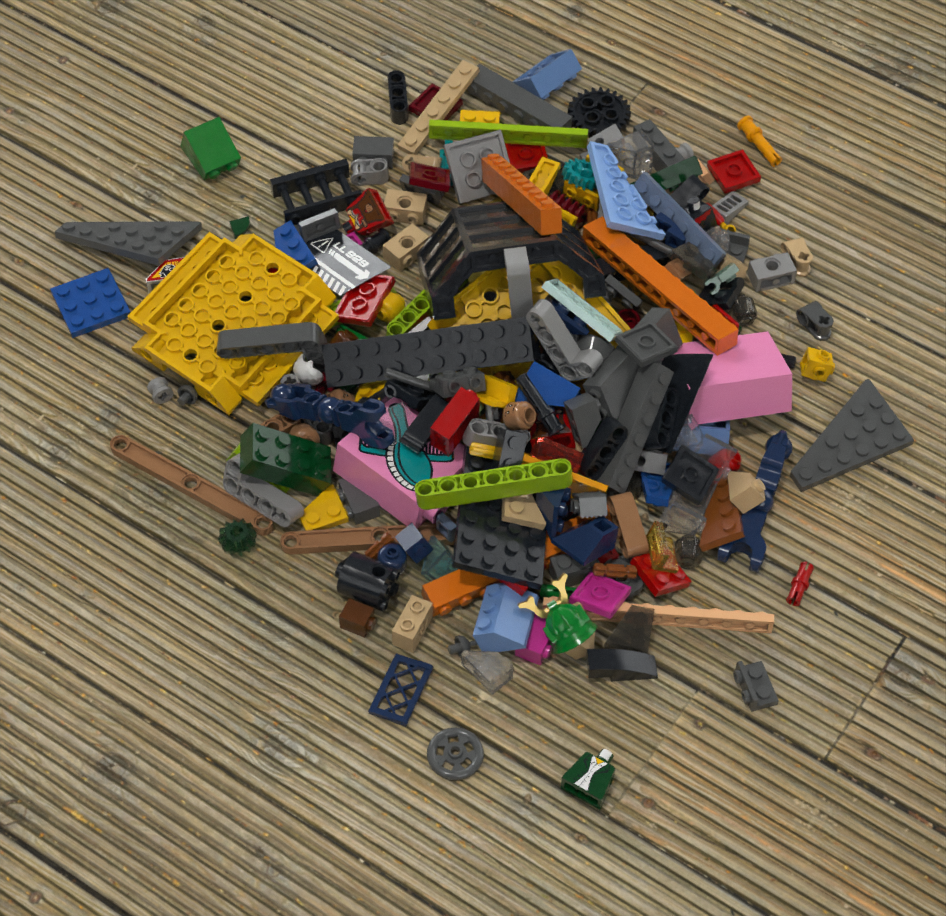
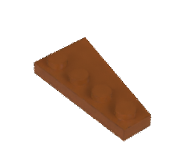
[699,475,745,552]

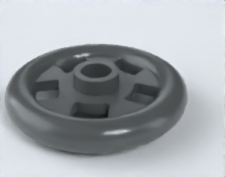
[427,727,484,780]

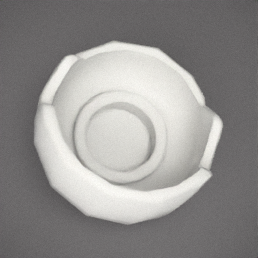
[293,354,324,386]

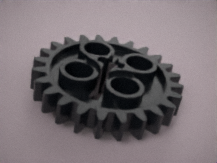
[568,87,631,138]

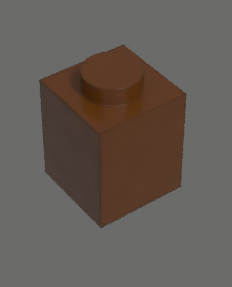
[339,598,377,638]

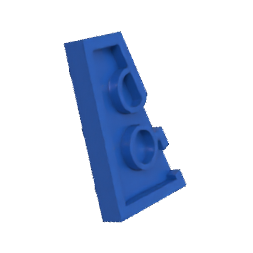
[273,220,318,269]
[639,462,674,507]

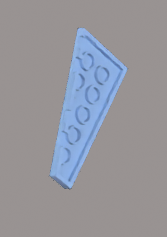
[587,141,666,240]

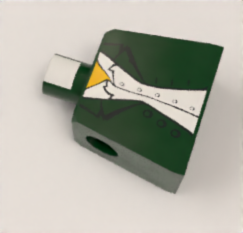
[561,749,615,810]

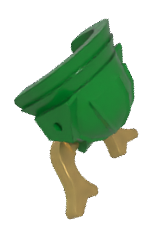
[517,573,597,654]

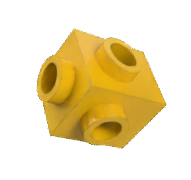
[800,347,835,382]

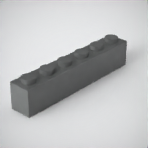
[466,64,572,128]
[595,362,674,494]

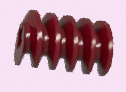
[549,190,588,229]

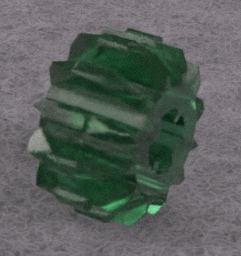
[218,518,257,556]

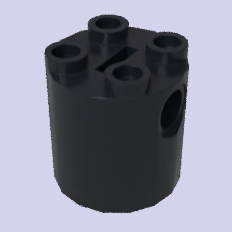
[335,551,401,612]

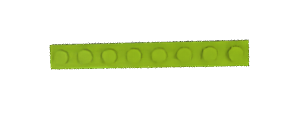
[429,119,588,148]

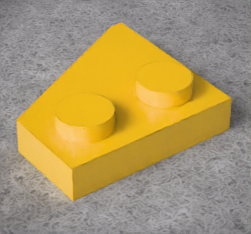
[299,484,349,531]

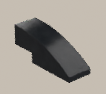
[586,649,658,682]

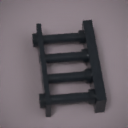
[270,159,362,225]

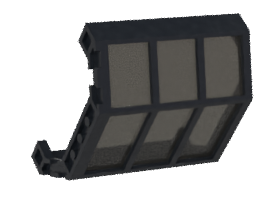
[417,201,606,320]

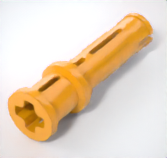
[737,115,782,167]

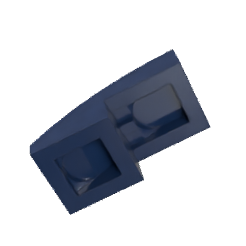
[655,212,686,255]

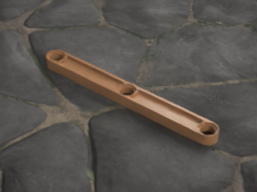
[110,435,273,536]
[280,522,457,555]

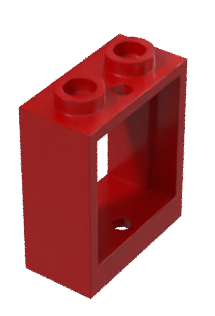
[430,387,480,457]

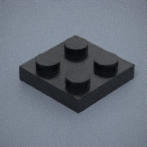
[661,445,719,506]

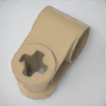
[402,154,442,172]
[781,237,813,277]

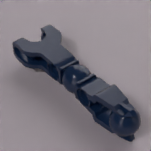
[265,383,395,449]
[717,430,793,573]

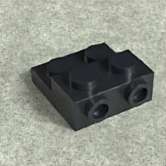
[384,379,445,413]

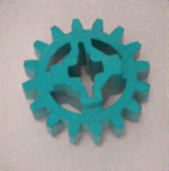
[562,158,597,191]

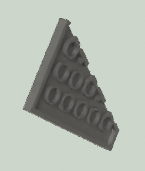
[55,221,202,266]
[790,379,914,492]

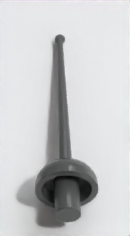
[177,385,198,406]
[448,635,478,659]

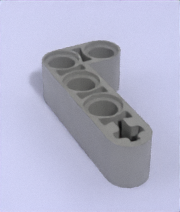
[504,246,533,319]
[526,299,603,381]
[223,453,304,527]

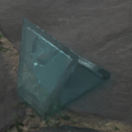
[421,535,458,582]

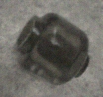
[729,294,757,327]
[673,534,703,570]

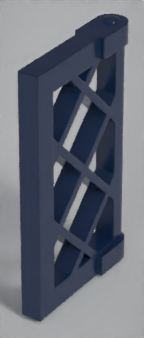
[368,653,434,727]

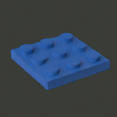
[50,268,131,338]

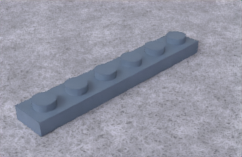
[634,172,727,269]

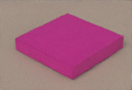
[569,571,631,619]

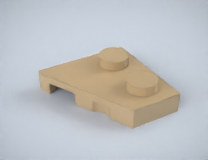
[501,494,546,530]

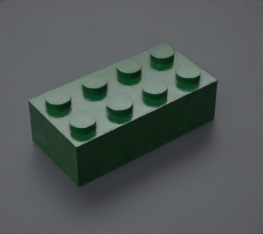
[240,423,331,496]

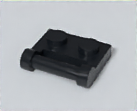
[699,277,744,310]

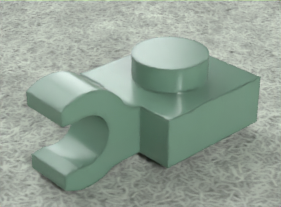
[703,263,739,295]

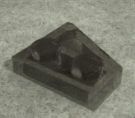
[603,605,655,654]

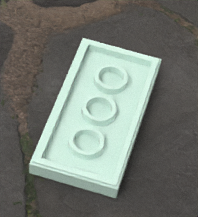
[541,279,623,342]

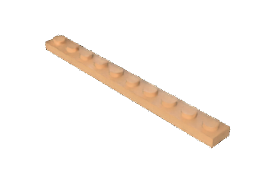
[543,596,774,634]

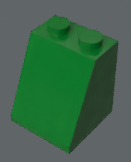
[180,117,241,180]

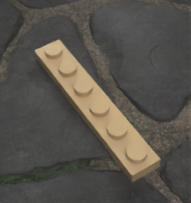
[398,60,480,155]

